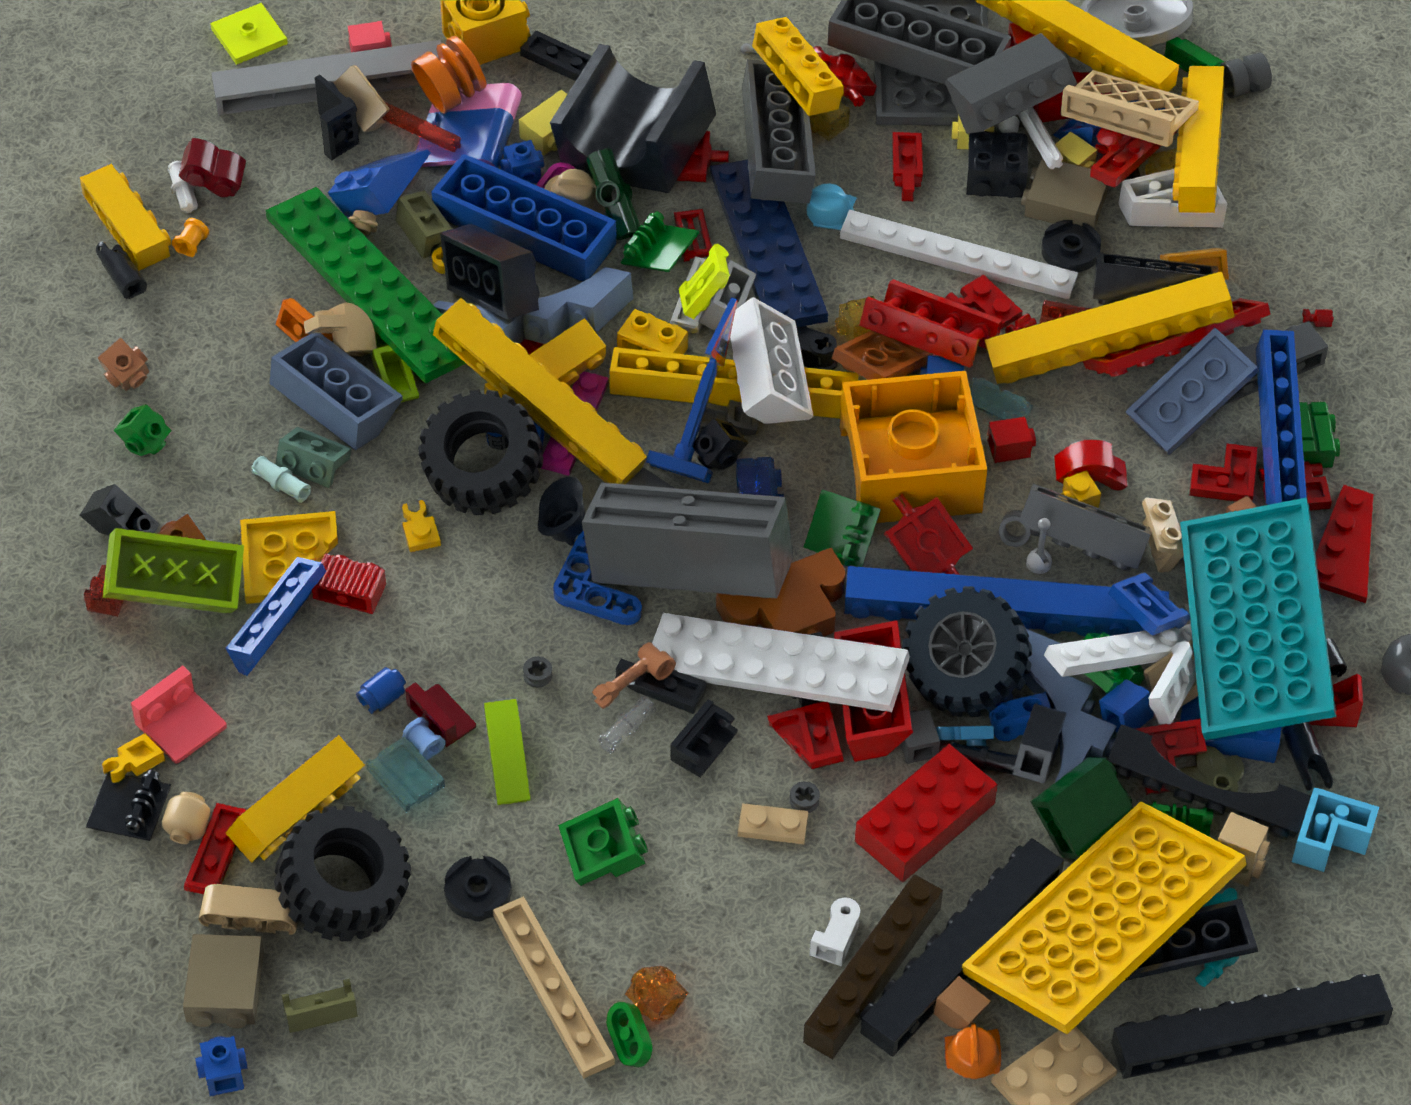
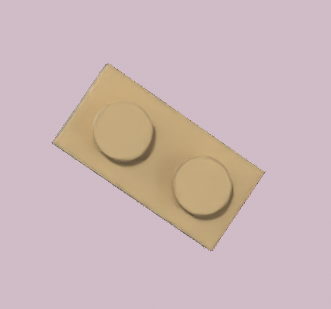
[738,803,808,844]

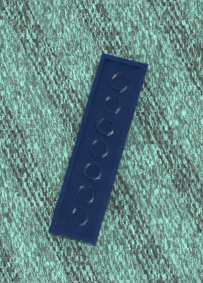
[710,159,828,328]

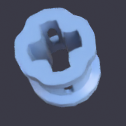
[402,717,445,761]

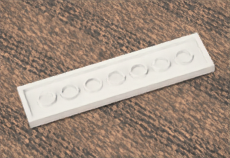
[652,613,910,712]

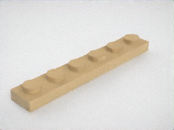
[493,896,615,1079]

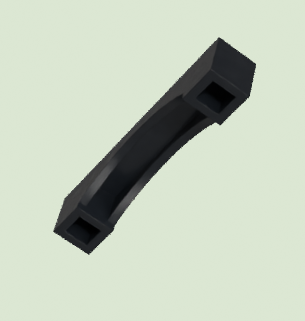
[1107,724,1311,840]

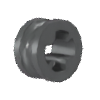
[523,656,553,688]
[790,781,820,813]

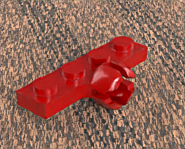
[1090,128,1177,188]

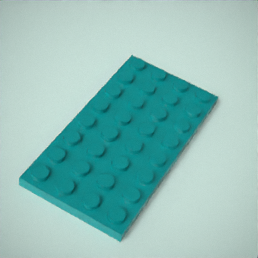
[1180,497,1336,740]

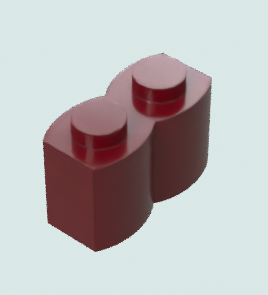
[178,138,246,197]

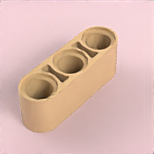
[198,884,298,935]

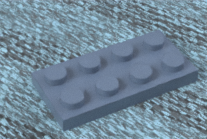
[1125,328,1259,455]

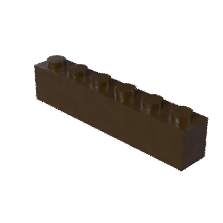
[803,874,943,1060]

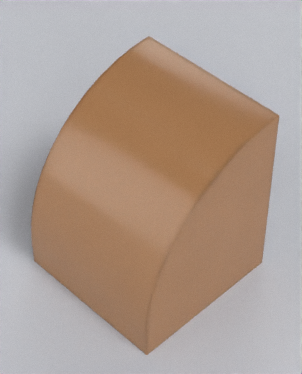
[934,976,991,1029]

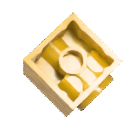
[440,0,531,65]

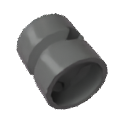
[1220,52,1272,98]

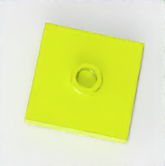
[210,3,288,65]

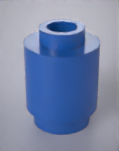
[356,667,406,714]

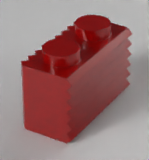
[312,553,386,614]

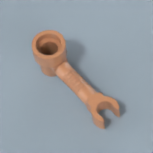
[592,642,676,709]

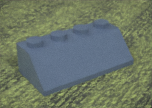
[270,333,403,450]

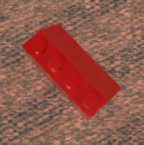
[834,620,913,762]

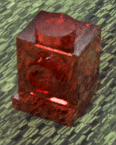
[84,565,124,617]

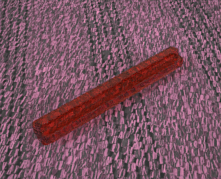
[382,101,462,152]

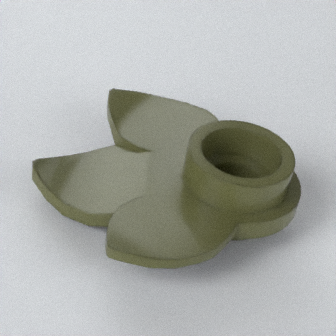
[1179,746,1245,792]

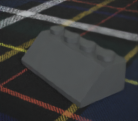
[944,33,1077,134]

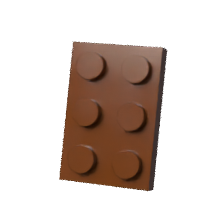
[832,331,933,380]

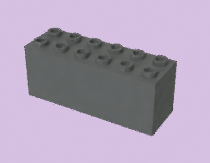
[582,482,794,598]

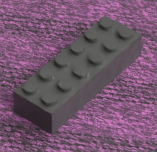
[827,0,1011,85]
[742,59,816,203]

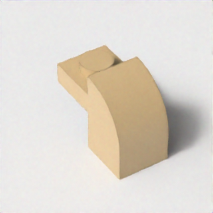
[304,302,376,357]

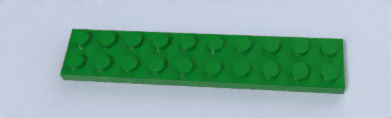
[266,187,466,384]

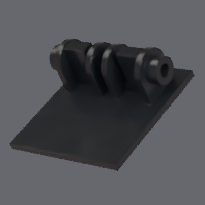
[86,770,171,841]

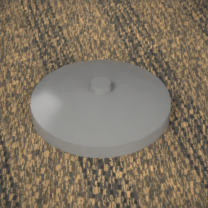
[1080,0,1194,46]

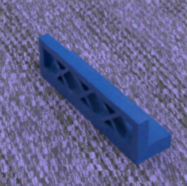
[225,557,326,676]

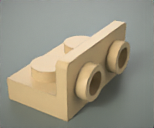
[1142,497,1184,573]

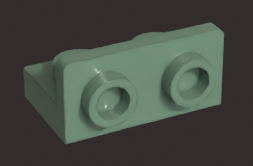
[275,427,352,488]

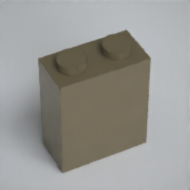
[1021,158,1109,229]
[183,934,264,1028]

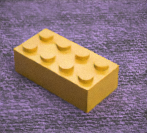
[225,735,365,863]

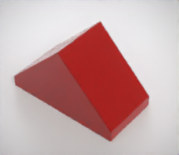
[1310,674,1363,727]

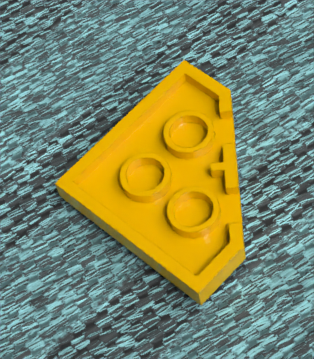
[240,511,338,604]

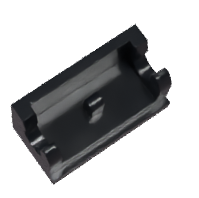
[670,699,738,778]

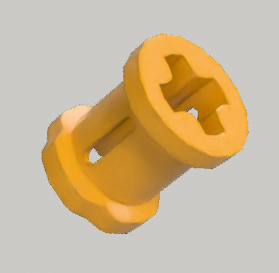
[172,218,209,257]

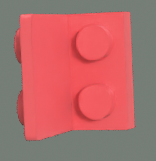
[131,665,227,764]

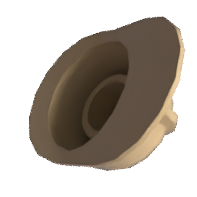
[545,169,606,215]

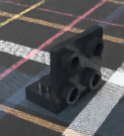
[315,74,359,161]

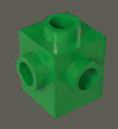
[113,404,172,456]

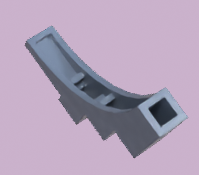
[434,267,633,344]
[1023,629,1117,782]

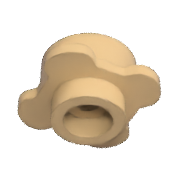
[349,210,378,235]

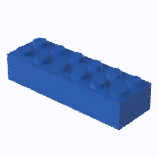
[432,153,616,282]

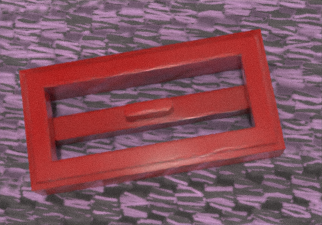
[674,209,712,262]

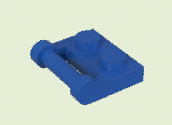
[1108,573,1190,636]

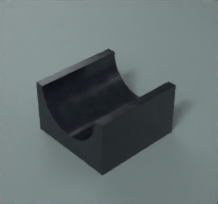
[550,44,716,193]

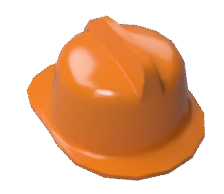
[944,1023,1001,1079]

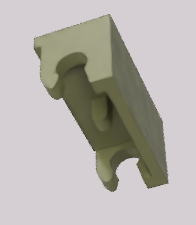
[395,190,452,259]
[281,978,358,1033]

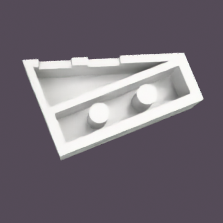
[1119,169,1227,228]

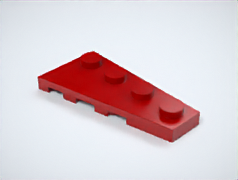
[1315,484,1374,603]

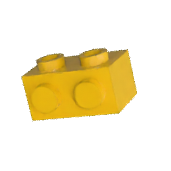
[617,309,688,354]

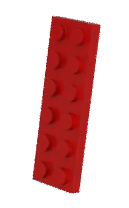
[1083,298,1271,377]

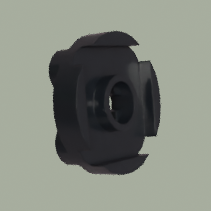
[1041,220,1101,272]
[444,856,512,922]

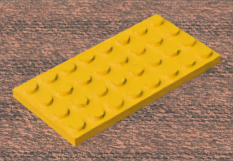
[962,801,1247,1034]

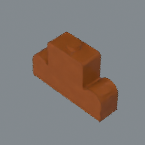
[716,548,845,637]

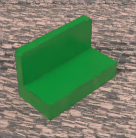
[1164,37,1224,73]

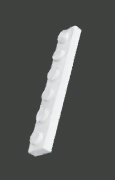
[1044,624,1192,677]

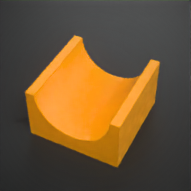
[839,371,987,523]

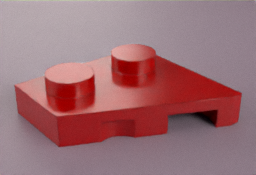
[767,702,844,769]

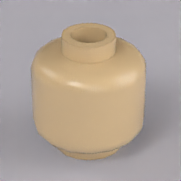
[162,792,210,844]

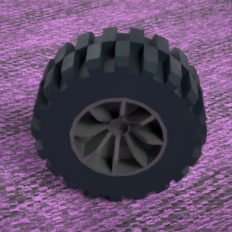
[902,586,1032,717]

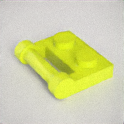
[679,244,730,320]

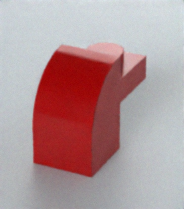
[1054,440,1128,490]

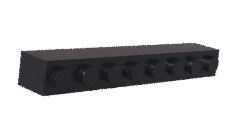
[860,838,1064,1057]
[1111,974,1393,1079]

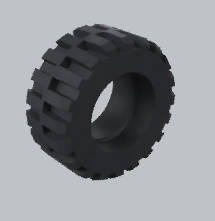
[418,389,544,515]
[274,806,411,942]

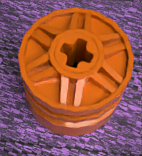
[411,36,487,114]

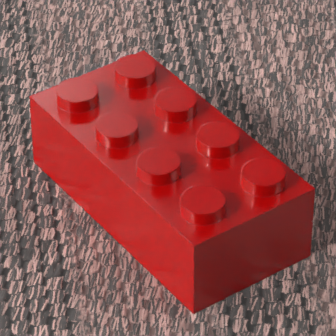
[855,744,998,883]

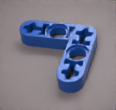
[553,531,642,625]

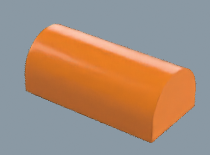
[275,298,333,342]

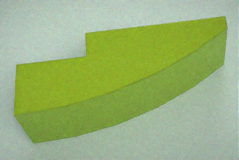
[369,331,419,402]
[484,699,531,805]

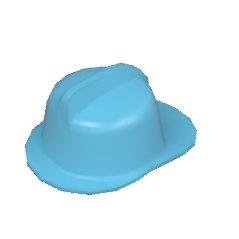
[806,183,857,230]

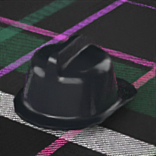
[538,477,586,546]

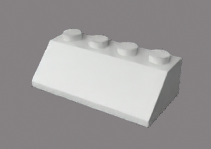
[730,297,814,424]

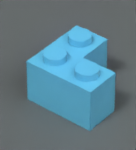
[1292,787,1379,872]

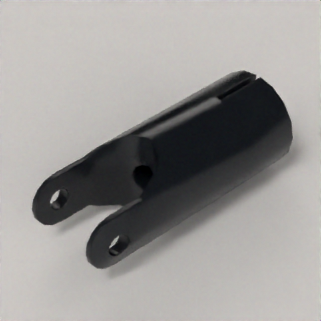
[96,241,147,299]
[1282,722,1333,791]

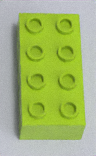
[103,528,244,613]

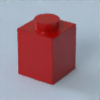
[987,416,1036,463]

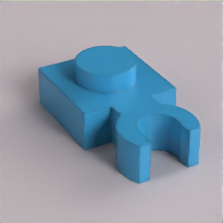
[935,726,994,746]

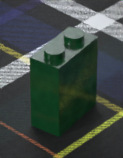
[1030,757,1133,859]

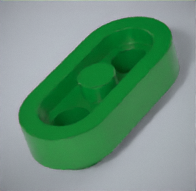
[606,1002,652,1068]

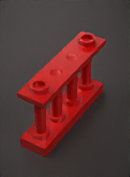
[859,279,1003,368]

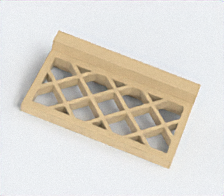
[1061,70,1199,147]

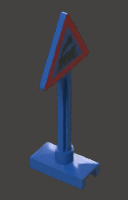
[645,297,738,484]

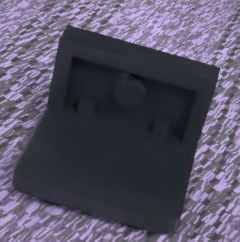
[966,131,1028,198]

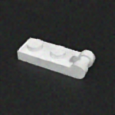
[1148,641,1196,724]

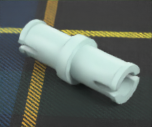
[252,456,311,503]

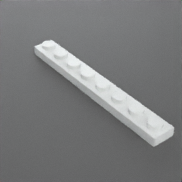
[840,209,1078,300]

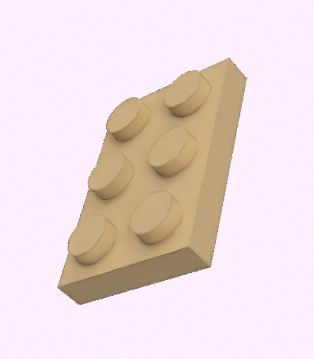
[991,1027,1117,1105]

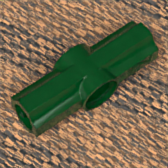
[586,148,640,241]

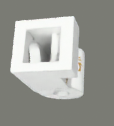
[810,898,860,966]

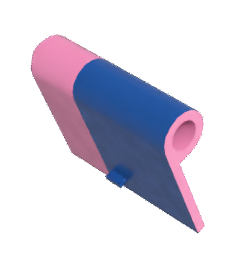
[416,83,522,169]

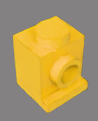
[1060,471,1101,508]

